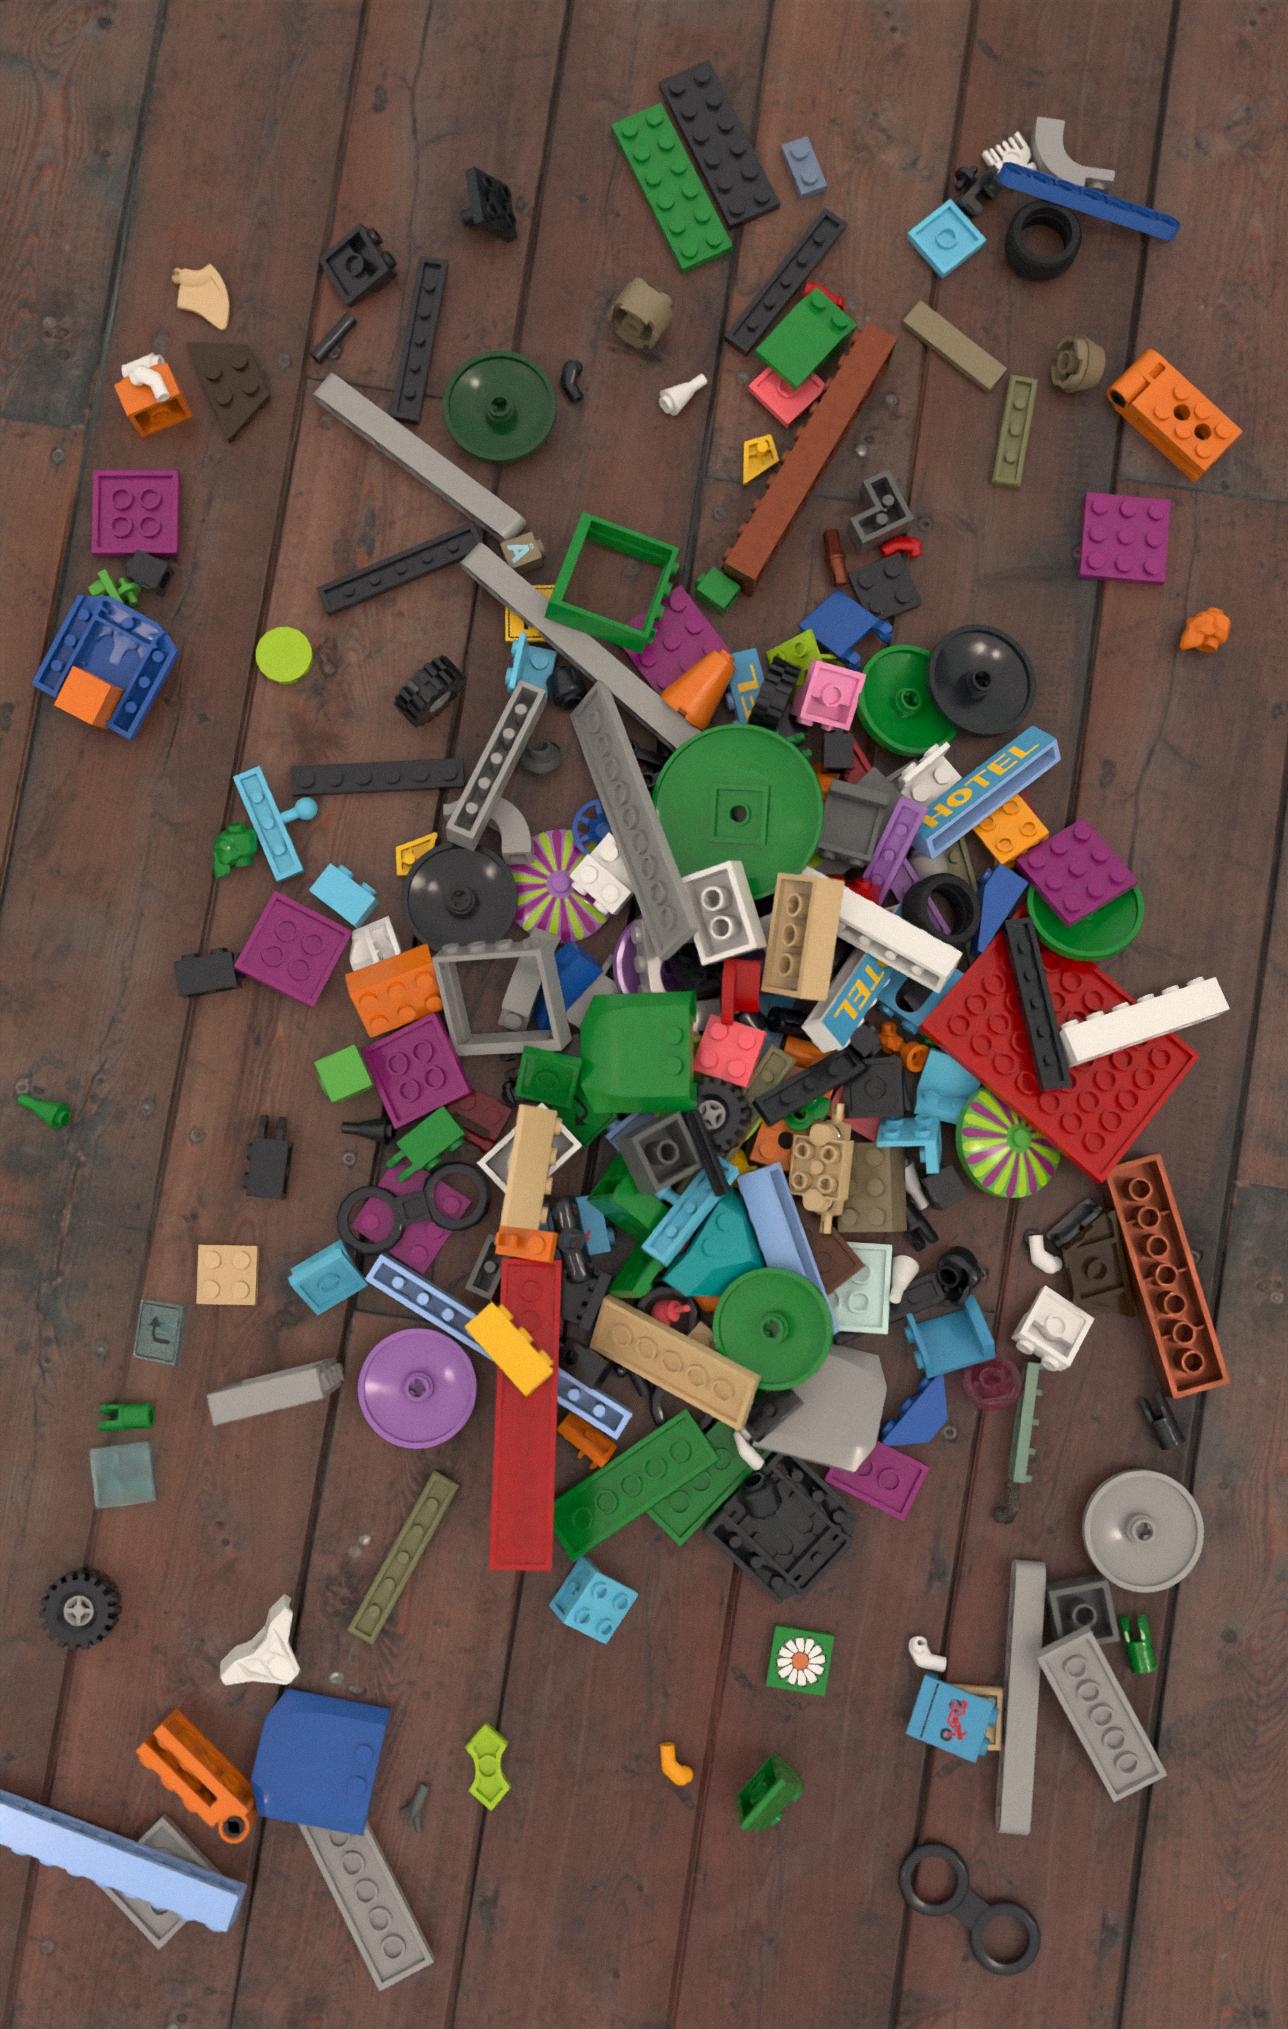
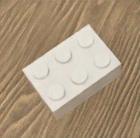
[681,861,767,965]
[477,1102,583,1193]

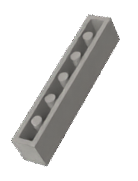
[446,679,546,852]

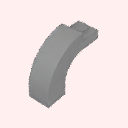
[1030,117,1115,194]
[443,797,534,865]
[498,927,561,1031]

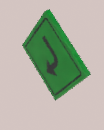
[546,1073,619,1150]

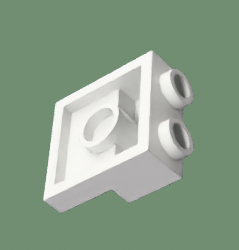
[569,833,634,915]
[1011,1285,1094,1371]

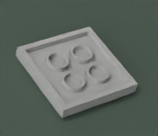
[101,1813,224,1950]

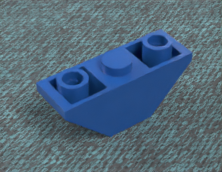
[879,1374,948,1446]

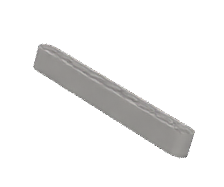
[313,373,527,543]
[995,1559,1046,1835]

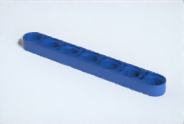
[997,162,1181,240]

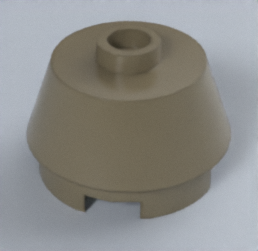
[1051,334,1105,393]

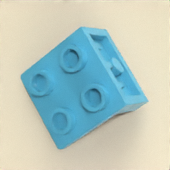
[505,632,557,709]
[913,1048,981,1125]
[876,1114,942,1173]
[549,1556,638,1644]

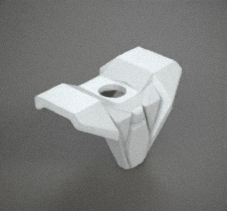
[220,1594,300,1685]

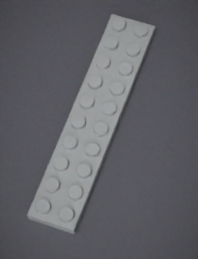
[570,681,700,960]

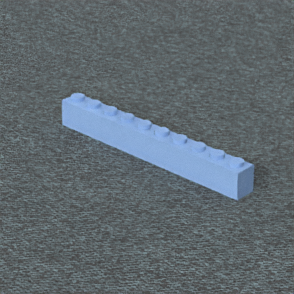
[365,1253,633,1440]
[0,1789,247,1932]

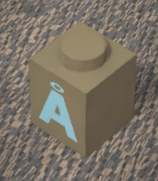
[500,531,546,575]

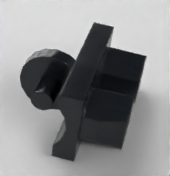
[954,164,1003,219]

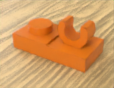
[495,1225,558,1263]
[556,1411,617,1469]

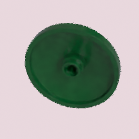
[443,351,557,464]

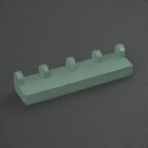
[1007,1360,1046,1483]

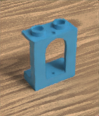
[876,968,964,1036]

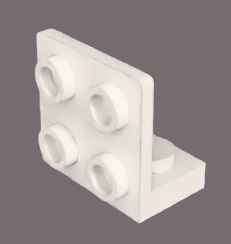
[896,742,962,807]

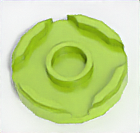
[256,627,314,684]

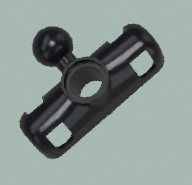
[549,1195,594,1284]

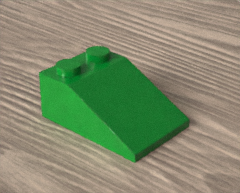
[754,288,858,391]
[735,1751,804,1831]

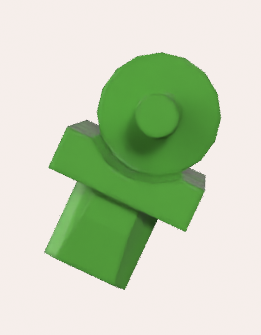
[88,569,141,606]

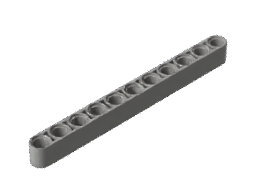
[460,542,701,752]

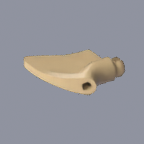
[172,264,230,332]

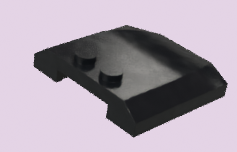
[702,1452,859,1604]

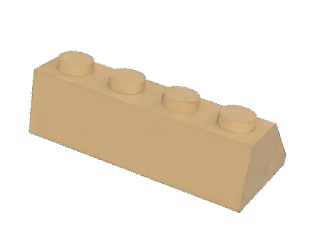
[761,872,845,1001]
[500,1104,562,1230]

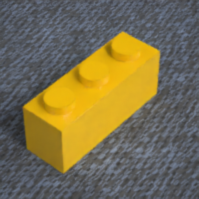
[465,1302,554,1398]

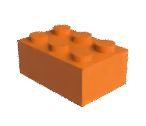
[345,943,444,1038]

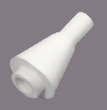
[659,374,707,416]
[905,1158,929,1210]
[889,1255,919,1303]

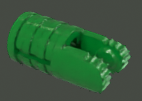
[97,1402,155,1432]
[1119,1614,1158,1674]

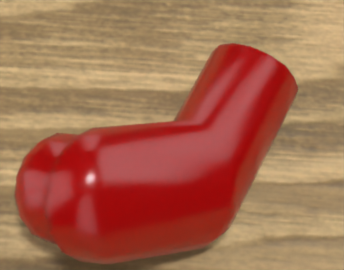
[879,535,923,558]

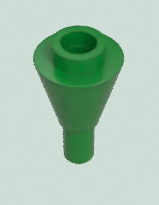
[17,1093,71,1130]

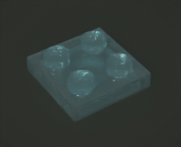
[89,1440,158,1509]

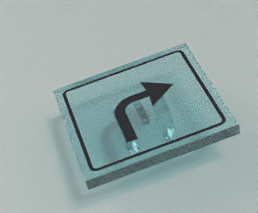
[133,1299,187,1366]

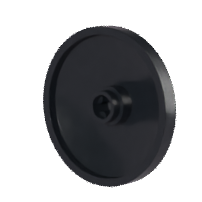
[925,624,1036,738]
[402,842,518,953]

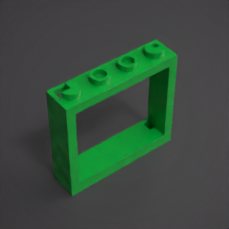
[544,512,680,654]

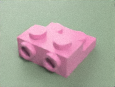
[790,659,866,731]

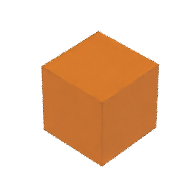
[54,666,125,730]

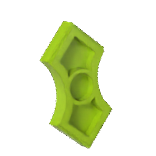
[465,1721,511,1811]

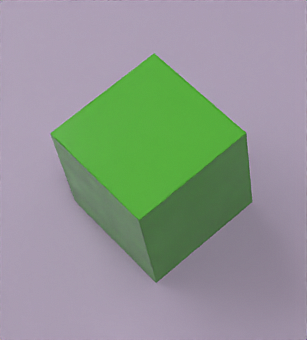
[314,1044,377,1105]

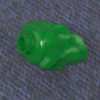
[213,822,258,878]

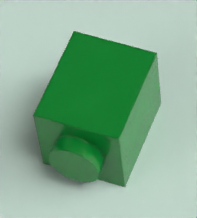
[694,567,741,617]

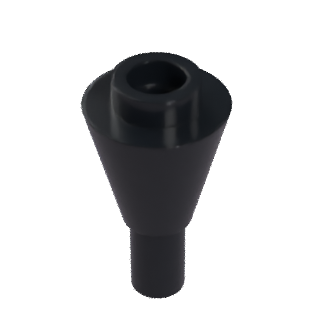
[341,1116,397,1145]

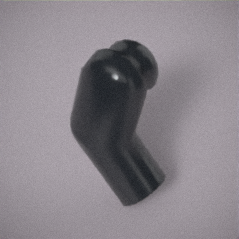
[560,360,584,404]
[613,1363,652,1397]

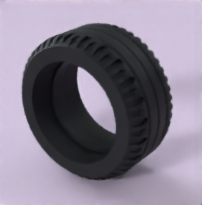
[1004,199,1082,281]
[901,873,981,949]

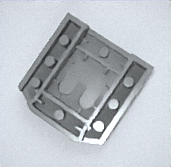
[752,1343,887,1473]

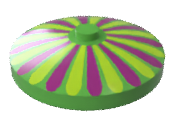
[955,1086,1061,1198]

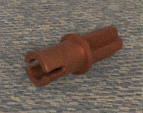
[823,528,850,587]

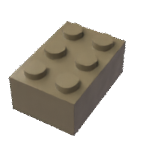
[838,1142,907,1232]

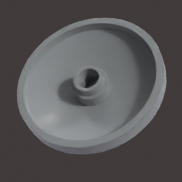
[1082,1469,1204,1593]

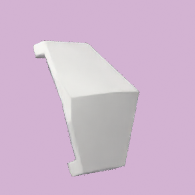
[349,916,403,971]

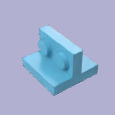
[288,1239,368,1316]

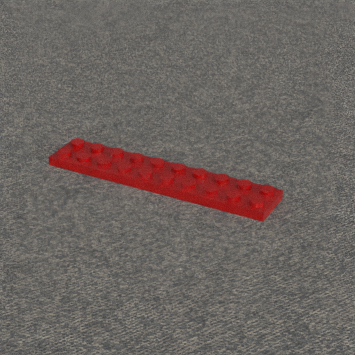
[489,1258,562,1571]

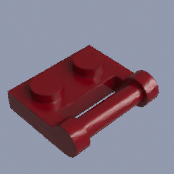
[448,1088,513,1155]

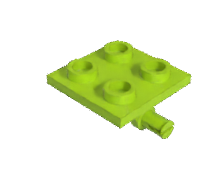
[766,629,846,704]

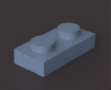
[781,136,827,200]

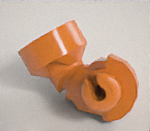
[877,1021,930,1072]

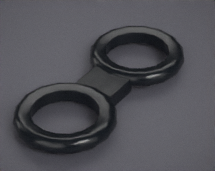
[336,1161,491,1256]
[633,1282,716,1433]
[898,1842,1041,1976]

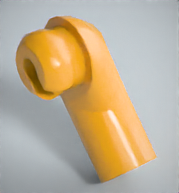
[660,1742,693,1786]

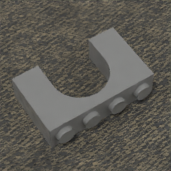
[630,919,721,1032]

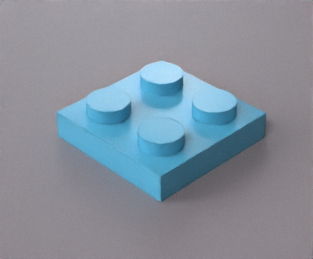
[907,199,986,279]

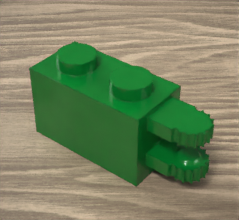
[385,1106,468,1184]

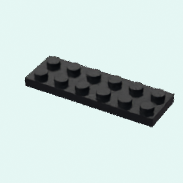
[659,60,780,231]

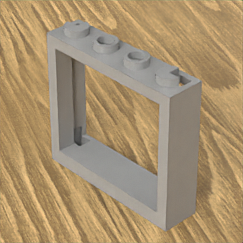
[432,937,572,1056]
[207,1357,344,1426]

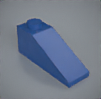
[970,863,1028,958]
[533,940,603,1030]

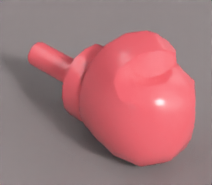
[650,1300,690,1327]

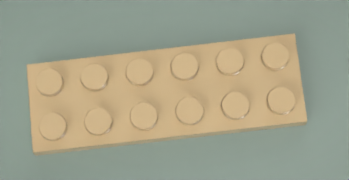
[589,1294,761,1431]

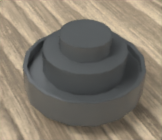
[520,739,562,775]

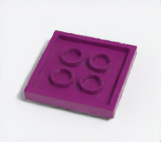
[92,470,181,557]
[1078,492,1171,586]
[620,585,731,696]
[1014,818,1139,929]
[233,891,353,1008]
[361,1012,473,1129]
[351,1157,473,1275]

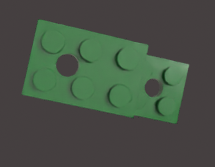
[587,1151,670,1298]

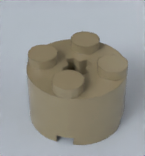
[607,277,673,349]

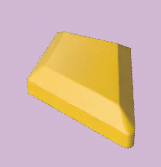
[743,434,779,485]
[396,832,438,876]

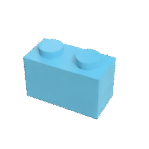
[309,863,380,929]

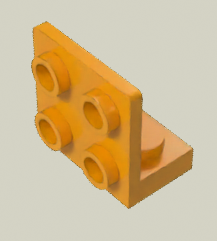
[972,794,1049,870]

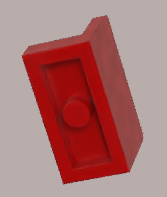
[721,959,761,1025]

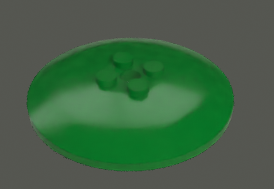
[651,724,824,901]

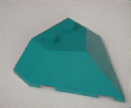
[662,1187,768,1297]

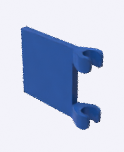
[798,589,893,671]

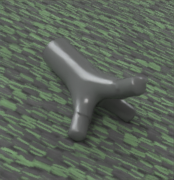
[399,1782,431,1833]

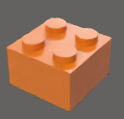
[114,363,193,438]

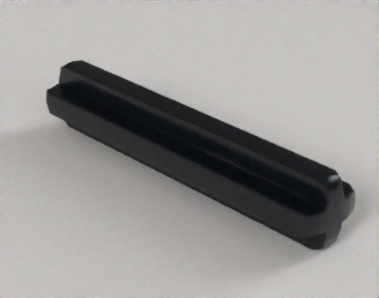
[684,1110,731,1197]

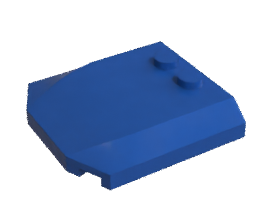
[31,595,181,741]
[251,1688,391,1836]

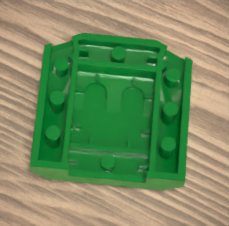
[580,991,697,1114]

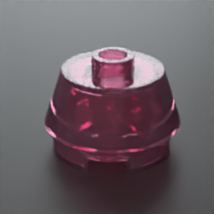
[962,1353,1022,1411]

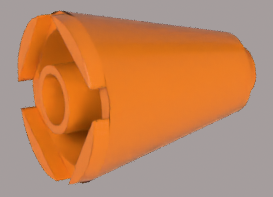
[660,648,737,731]

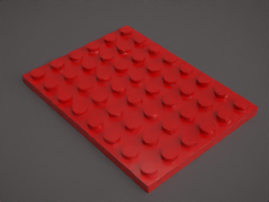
[918,904,1201,1184]

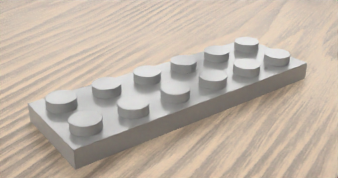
[1034,1625,1167,1802]
[298,1820,435,1992]

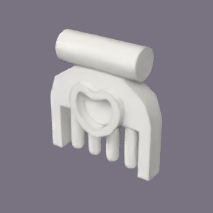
[982,132,1037,188]

